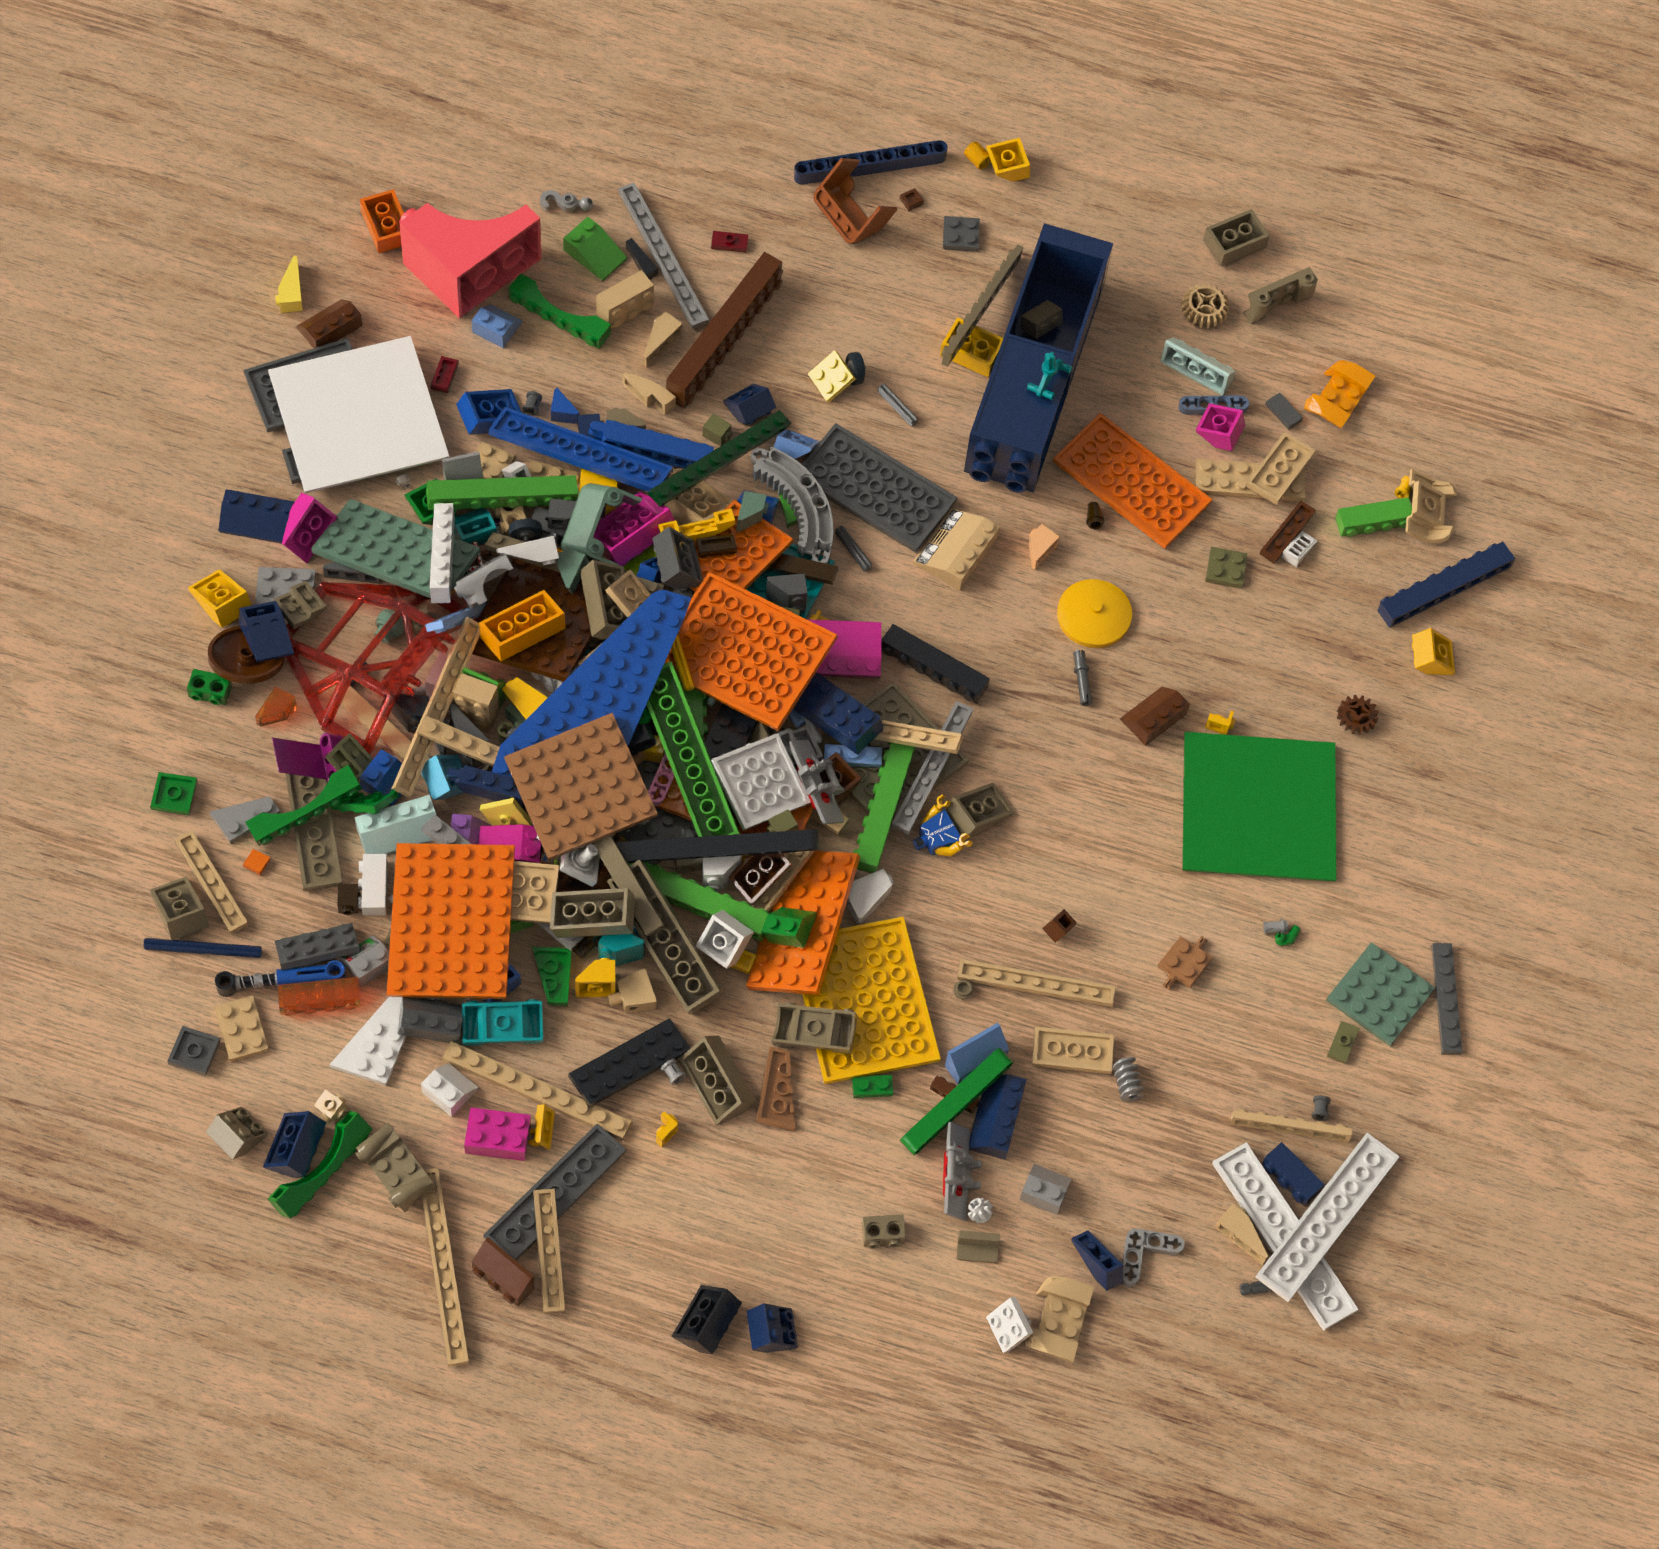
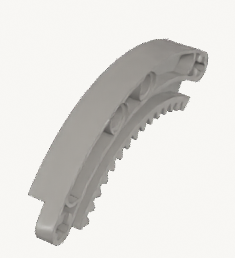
[750,446,833,564]

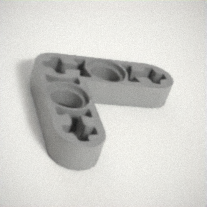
[1122,1229,1185,1287]

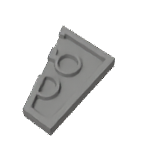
[209,796,280,844]

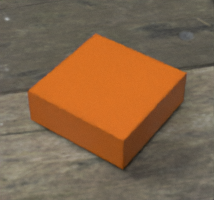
[243,849,271,875]

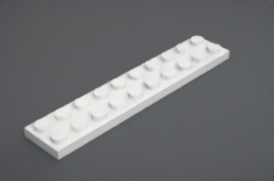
[1255,1133,1399,1302]
[1212,1142,1358,1331]

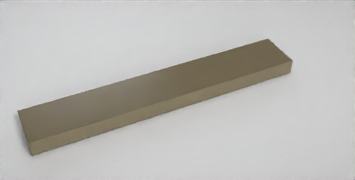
[592,835,664,936]

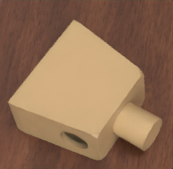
[608,968,657,1013]

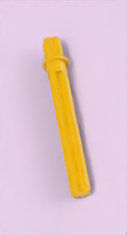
[671,635,694,691]

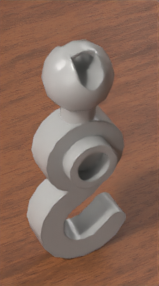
[540,190,593,212]

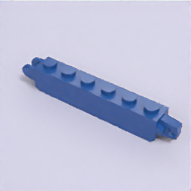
[588,420,714,469]

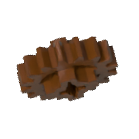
[1337,695,1379,735]

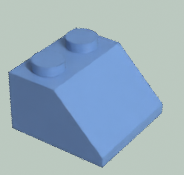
[472,304,522,348]

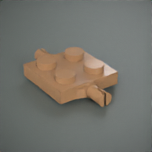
[1158,936,1213,990]

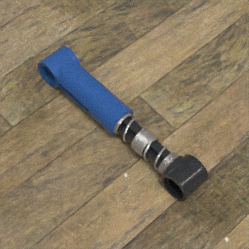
[215,960,346,997]

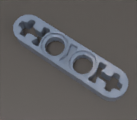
[1178,395,1249,415]

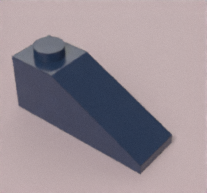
[1071,1230,1124,1291]

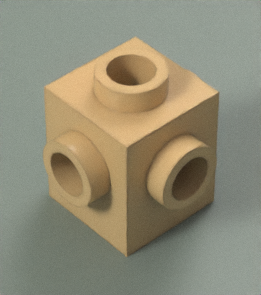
[314,1090,350,1123]

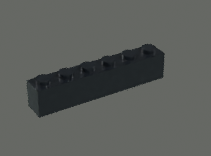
[881,624,990,704]

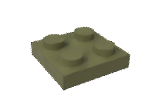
[1205,547,1248,589]

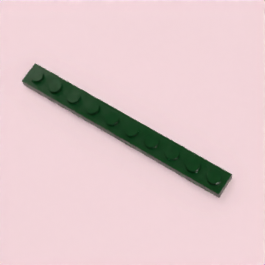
[648,410,791,507]

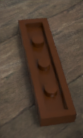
[1260,501,1316,564]

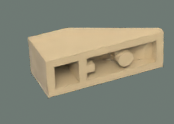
[644,312,682,368]
[1215,1203,1268,1265]

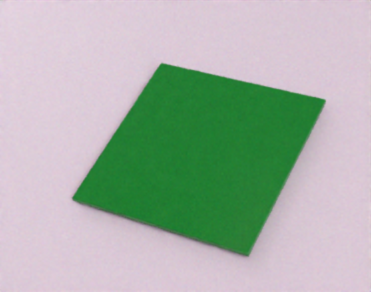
[1182,732,1336,882]

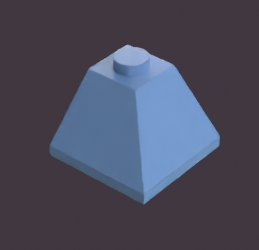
[774,429,820,459]

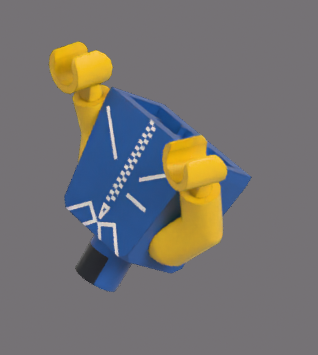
[913,795,973,857]

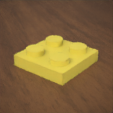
[808,350,856,402]

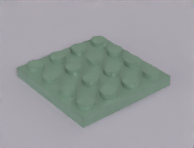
[1326,942,1435,1046]

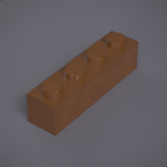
[930,1076,979,1114]

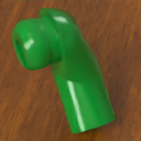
[1275,925,1301,946]

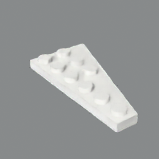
[329,997,422,1086]

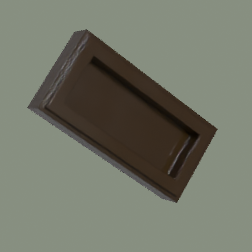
[696,534,737,557]

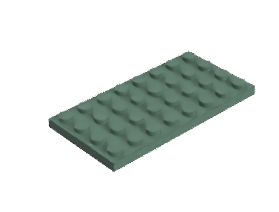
[311,499,480,598]

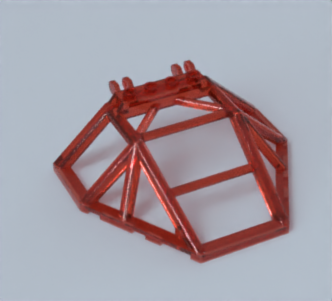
[286,582,478,756]

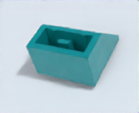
[454,508,497,545]

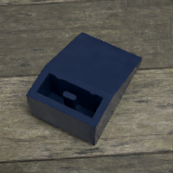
[239,601,294,662]

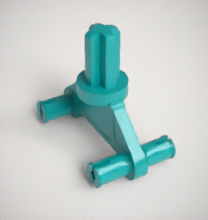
[1027,352,1073,400]

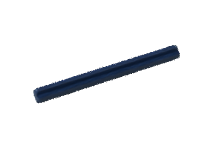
[143,938,262,958]

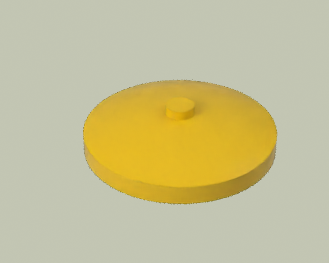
[1057,579,1132,648]

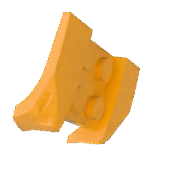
[1304,360,1375,428]

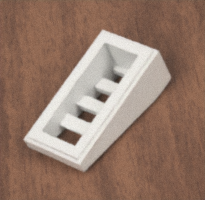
[1281,531,1317,567]

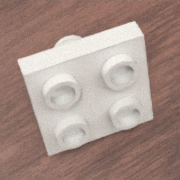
[559,844,600,887]
[986,1297,1033,1353]

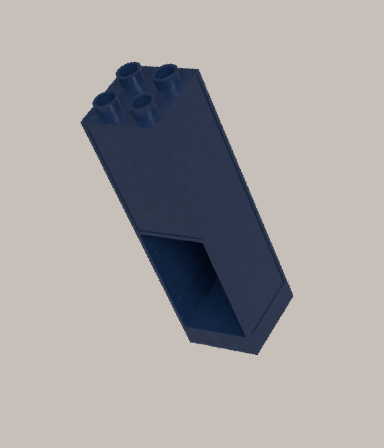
[964,223,1113,493]

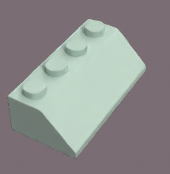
[1160,337,1236,396]
[355,795,437,855]

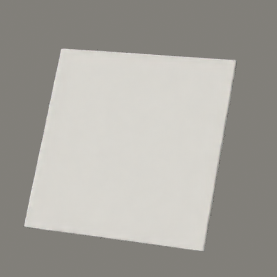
[268,336,449,493]

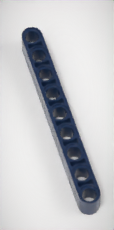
[794,140,948,185]

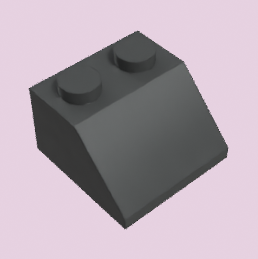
[766,573,807,613]

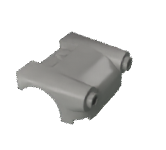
[454,554,513,609]

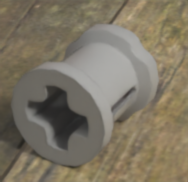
[661,1059,686,1085]

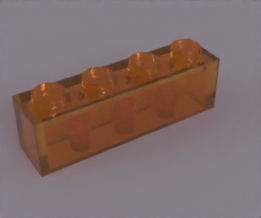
[278,977,361,1016]

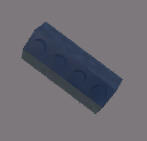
[218,489,295,544]
[969,1074,1027,1160]

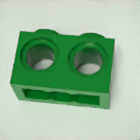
[187,669,232,705]

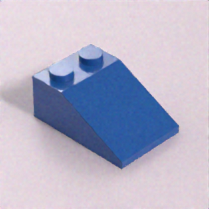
[456,389,522,435]

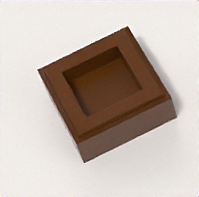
[899,188,924,211]

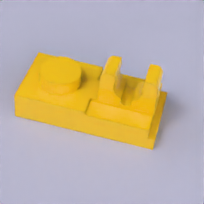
[528,1104,555,1150]

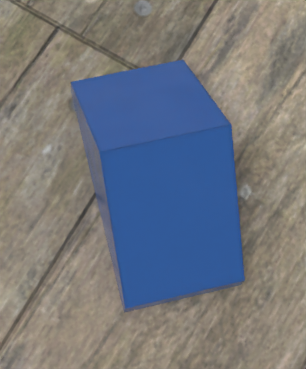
[551,387,579,424]

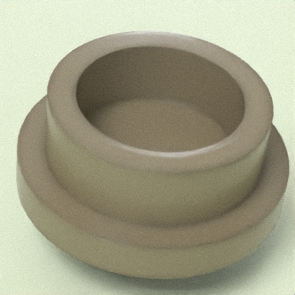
[953,980,973,1000]

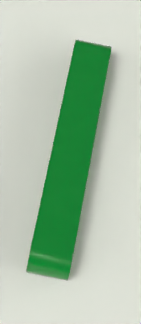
[900,1048,1014,1155]

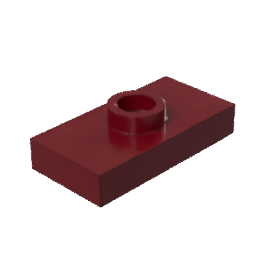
[711,231,748,253]
[430,356,459,393]

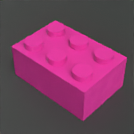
[464,1107,531,1161]

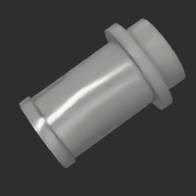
[1263,919,1288,934]

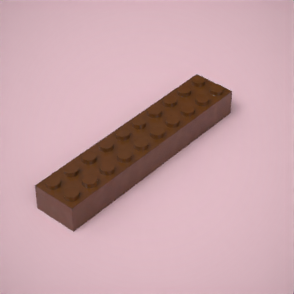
[666,252,783,409]

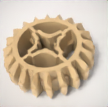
[1181,283,1230,329]

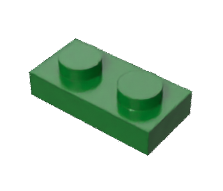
[852,1075,893,1098]

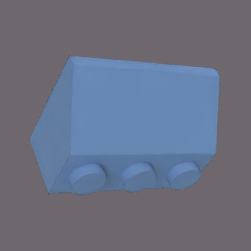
[945,1023,1009,1085]

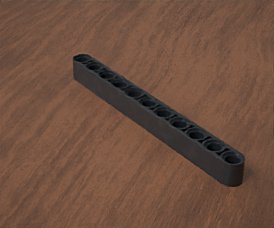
[615,829,819,863]

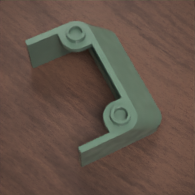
[561,483,642,565]

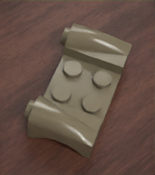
[1243,267,1318,324]
[772,1002,858,1054]
[355,1123,437,1212]

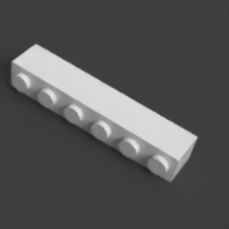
[430,503,455,603]

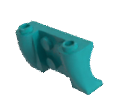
[462,999,543,1046]

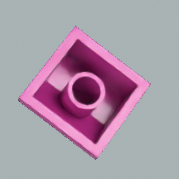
[1196,403,1245,451]

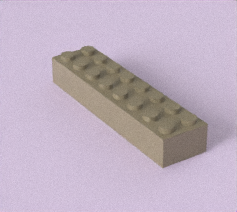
[607,860,725,1015]

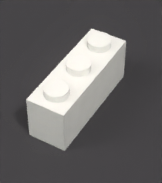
[358,854,387,916]

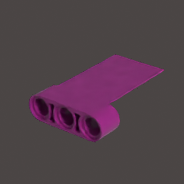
[272,733,343,782]

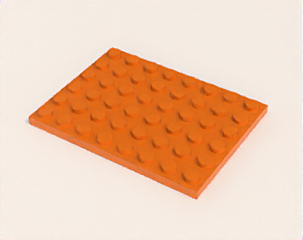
[665,572,838,731]
[386,843,515,999]

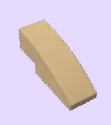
[622,372,676,415]

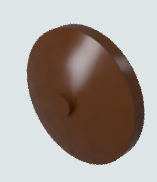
[208,626,285,684]

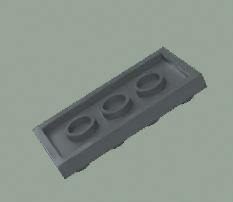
[275,923,360,970]

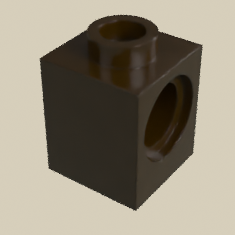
[337,884,359,915]

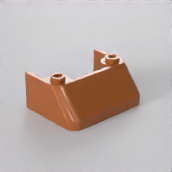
[813,158,898,244]

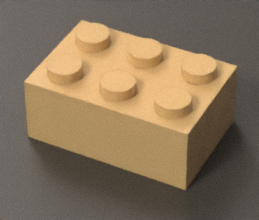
[596,270,654,329]
[453,673,499,731]

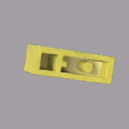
[275,256,303,313]

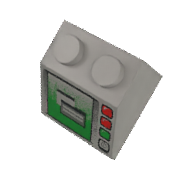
[339,936,389,987]

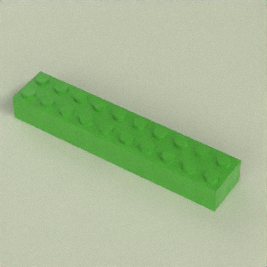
[647,661,741,837]

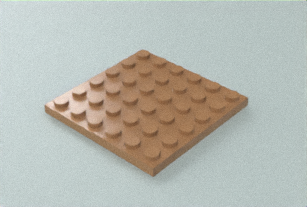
[504,713,658,861]

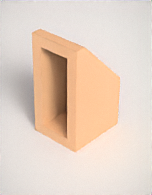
[1029,524,1059,570]

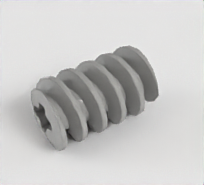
[1112,1057,1144,1102]

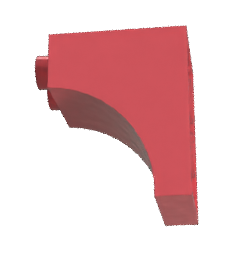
[399,203,541,319]

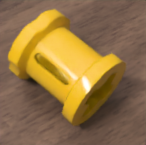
[1394,476,1413,499]

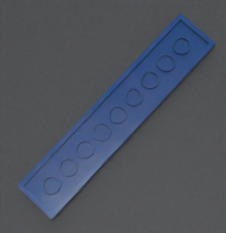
[489,407,673,492]

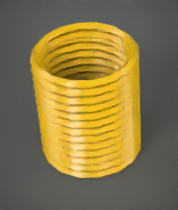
[964,141,991,170]

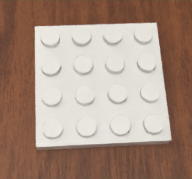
[710,733,811,831]

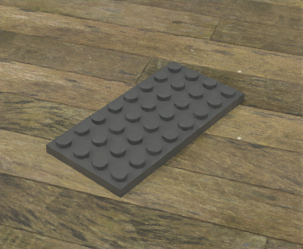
[802,423,957,553]

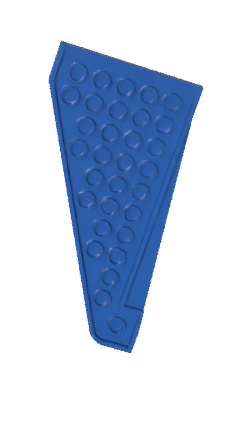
[492,590,691,778]

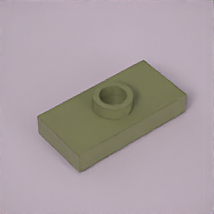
[1327,1021,1360,1064]

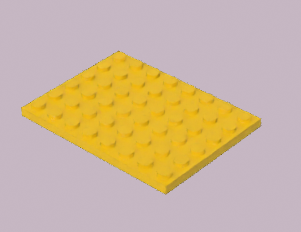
[802,917,941,1085]

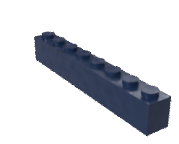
[1377,542,1515,628]

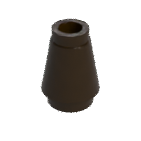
[1086,502,1105,530]

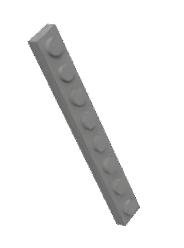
[891,701,974,835]

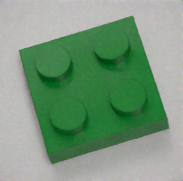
[150,772,198,815]

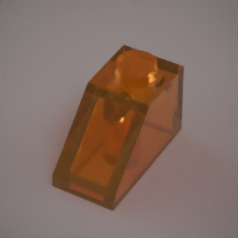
[255,687,297,727]

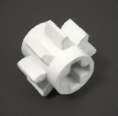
[967,1198,993,1223]

